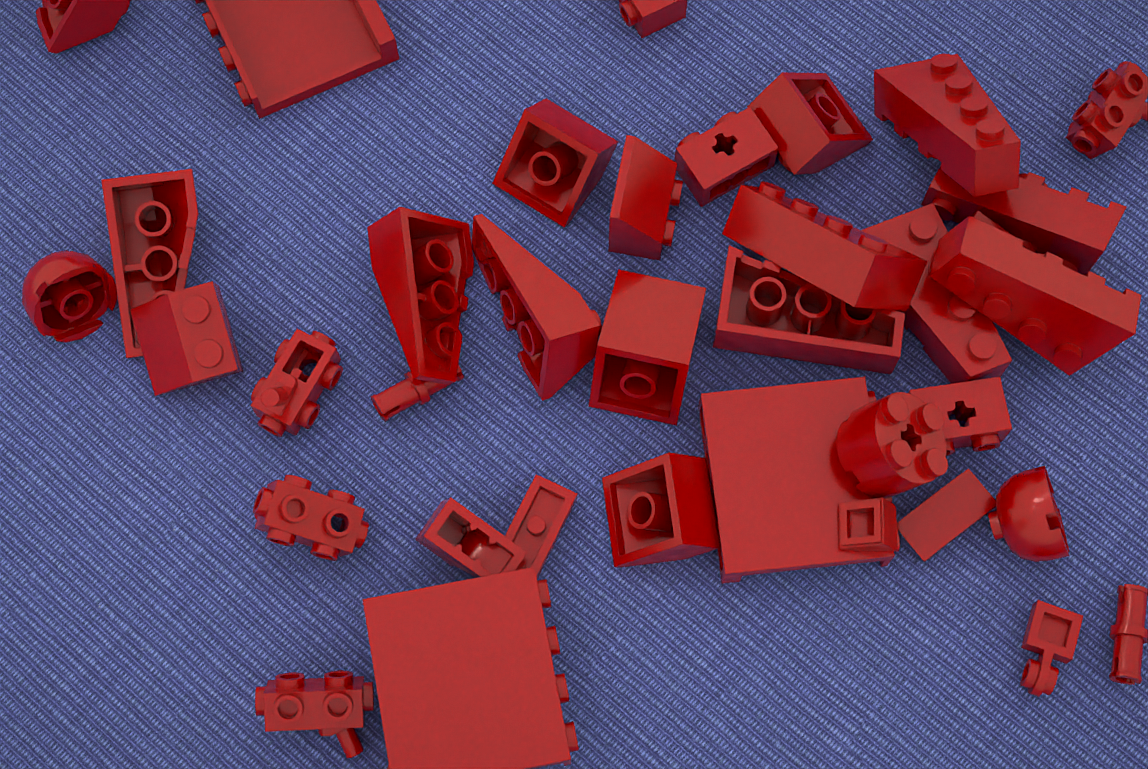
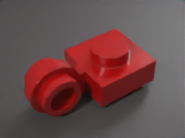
[1020,600,1083,697]

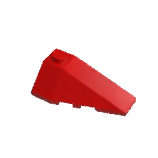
[36,0,131,54]
[101,169,199,358]
[367,207,474,385]
[471,214,602,401]

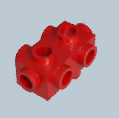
[1065,61,1148,160]
[250,329,343,437]
[253,475,369,561]
[255,670,374,758]

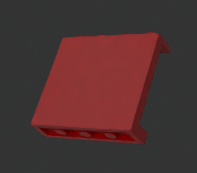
[195,0,399,119]
[698,377,900,584]
[362,567,579,769]

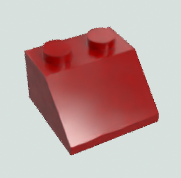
[747,72,873,175]
[492,98,619,227]
[608,135,683,261]
[130,281,244,396]
[602,452,720,568]

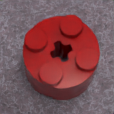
[837,392,948,499]

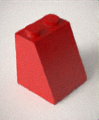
[588,269,706,426]

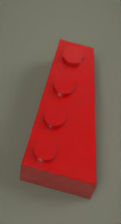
[874,54,1021,197]
[921,166,1127,276]
[722,181,928,311]
[861,203,1012,384]
[930,216,1141,376]
[713,245,905,374]

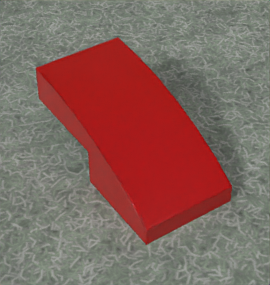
[897,468,996,562]

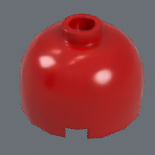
[22,250,117,342]
[988,466,1070,562]

